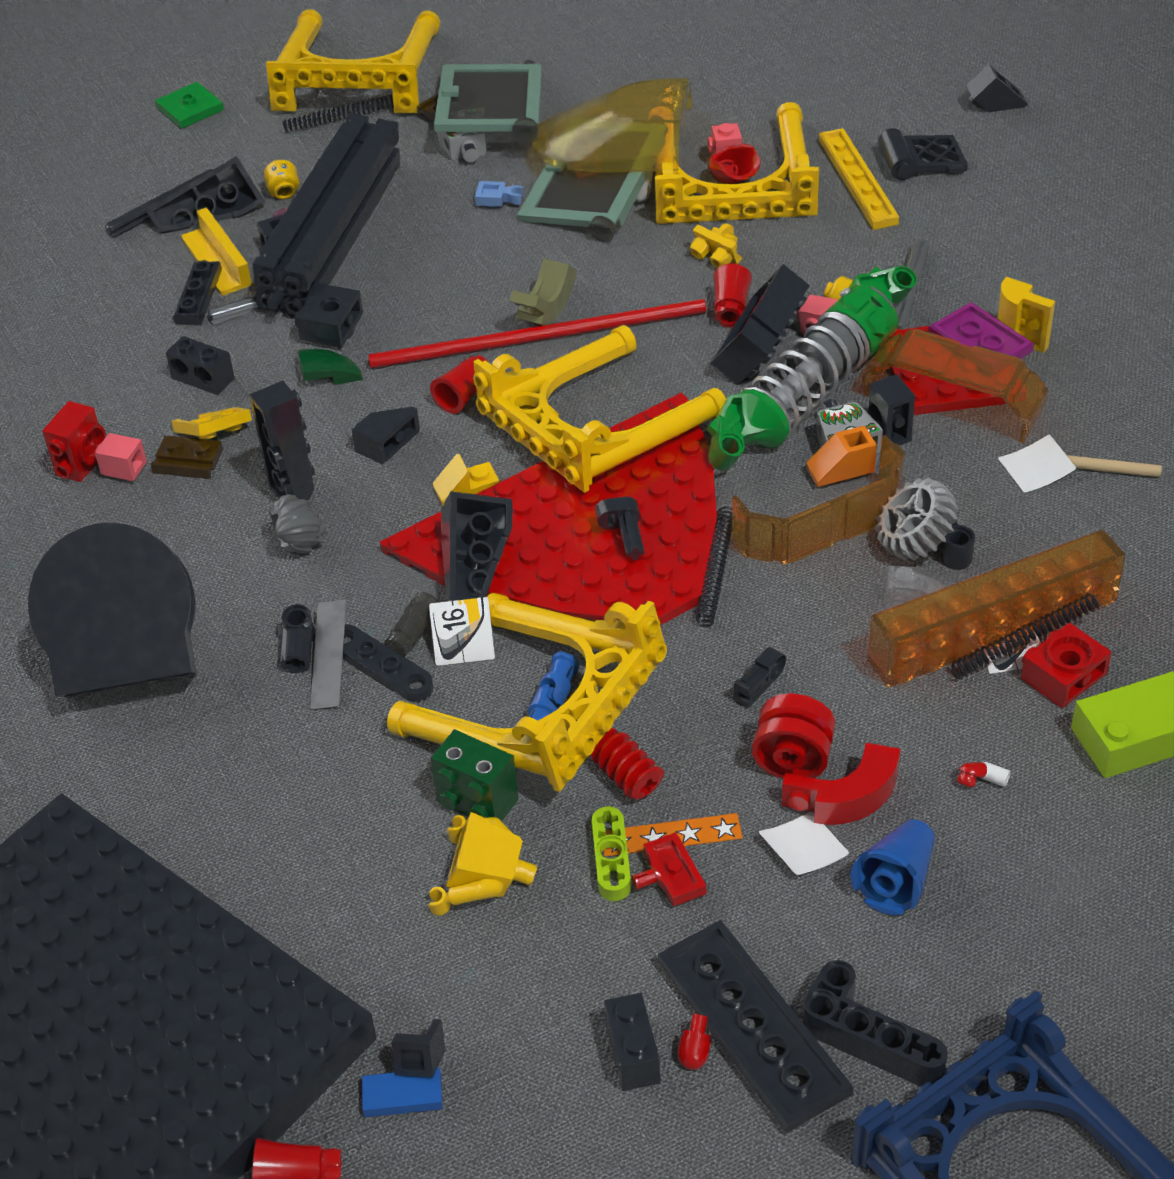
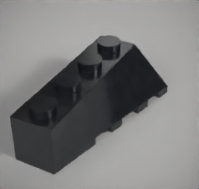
[249,380,315,500]

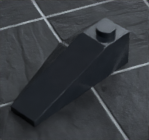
[146,156,265,233]
[441,491,512,602]

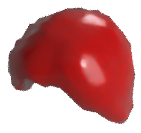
[708,143,761,184]

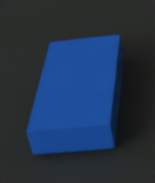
[362,1068,443,1118]

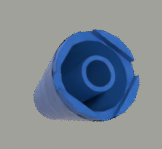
[850,819,935,915]

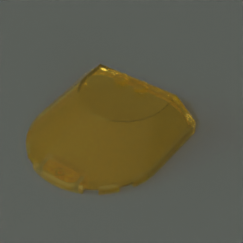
[531,78,693,172]

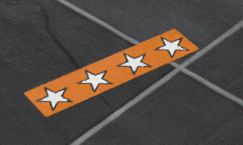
[604,813,743,857]

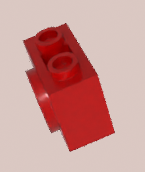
[42,401,106,483]
[1021,622,1112,709]

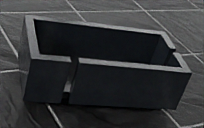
[710,264,810,385]

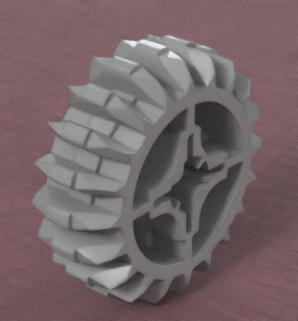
[875,477,959,561]

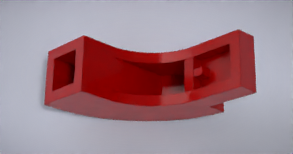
[782,743,901,825]

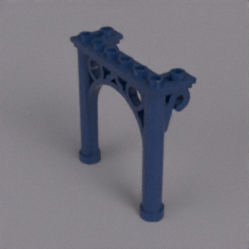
[851,990,1174,1179]

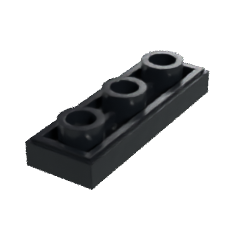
[173,260,222,325]

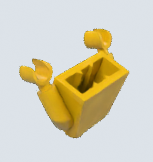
[428,812,537,916]

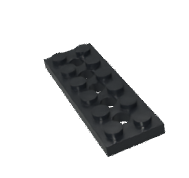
[658,920,853,1133]

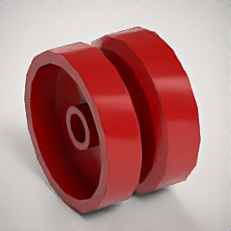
[752,693,836,779]

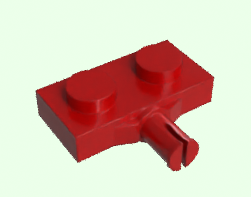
[631,832,707,907]

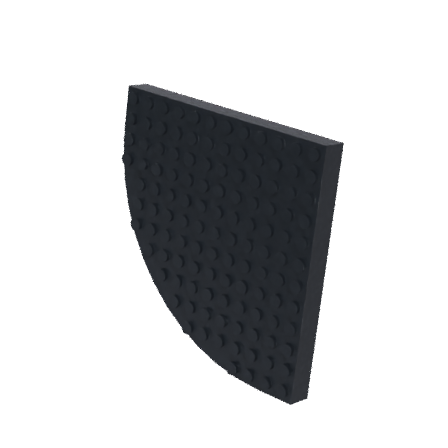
[0,793,377,1179]

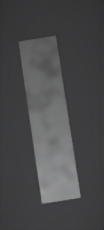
[310,599,346,710]

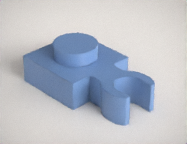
[475,181,523,207]

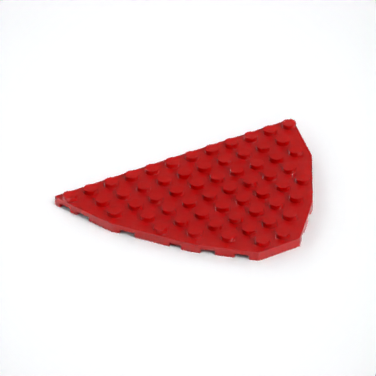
[379,392,718,626]

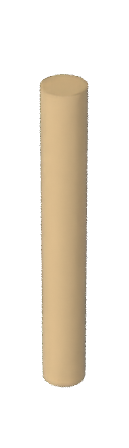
[1067,455,1162,478]

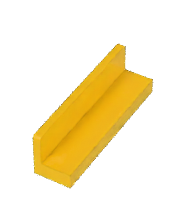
[181,208,252,296]

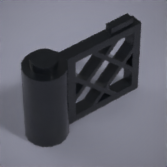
[878,128,968,180]

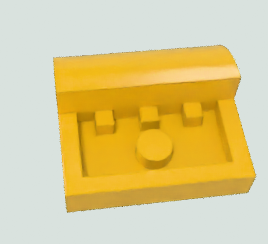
[997,276,1055,353]

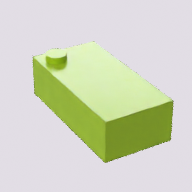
[1071,671,1174,778]

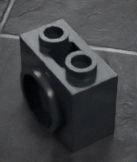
[295,283,363,347]

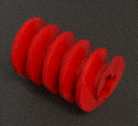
[590,728,664,800]

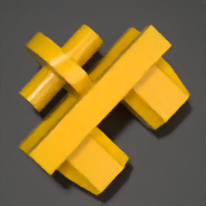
[689,223,742,268]

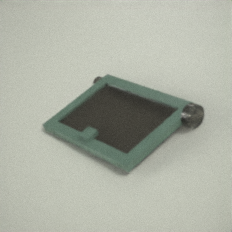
[434,60,542,145]
[517,118,669,242]

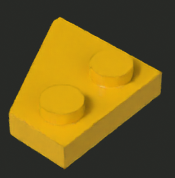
[171,407,252,439]

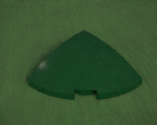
[298,349,363,385]

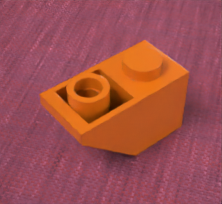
[806,425,877,487]

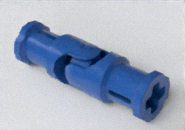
[528,652,580,720]

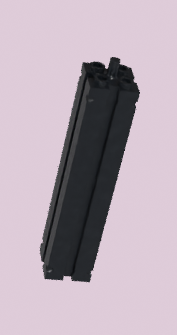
[252,113,400,316]

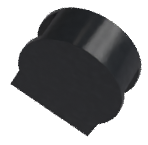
[28,523,197,697]

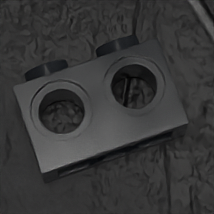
[165,336,235,395]

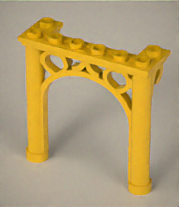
[266,9,441,113]
[648,102,819,224]
[473,325,727,493]
[387,593,667,792]

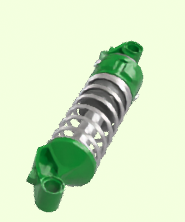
[706,266,917,471]

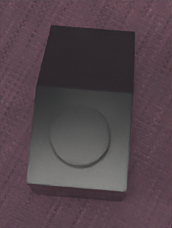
[966,64,1028,112]
[352,407,420,465]

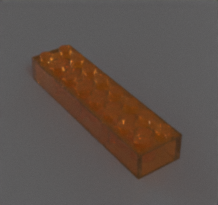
[868,529,1126,688]

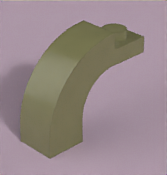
[510,258,578,325]

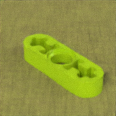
[592,806,631,901]

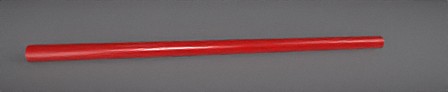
[368,299,706,368]

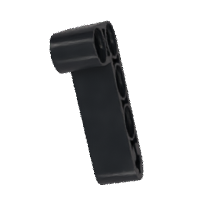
[803,960,948,1087]

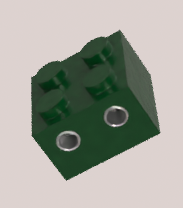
[431,729,519,821]

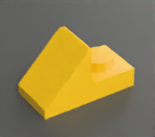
[432,454,500,506]

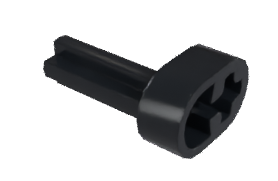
[595,497,645,560]

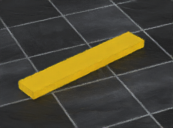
[819,128,899,230]

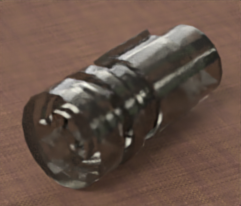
[384,591,440,657]

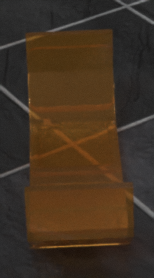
[863,329,1048,443]
[732,435,905,565]

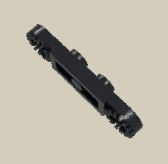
[342,624,434,702]

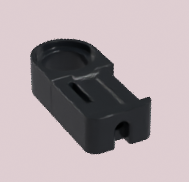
[734,647,787,708]

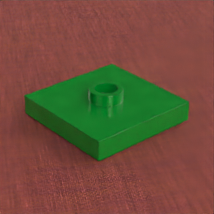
[155,82,224,129]

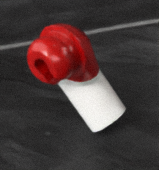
[957,762,1011,788]

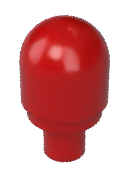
[677,1014,711,1070]

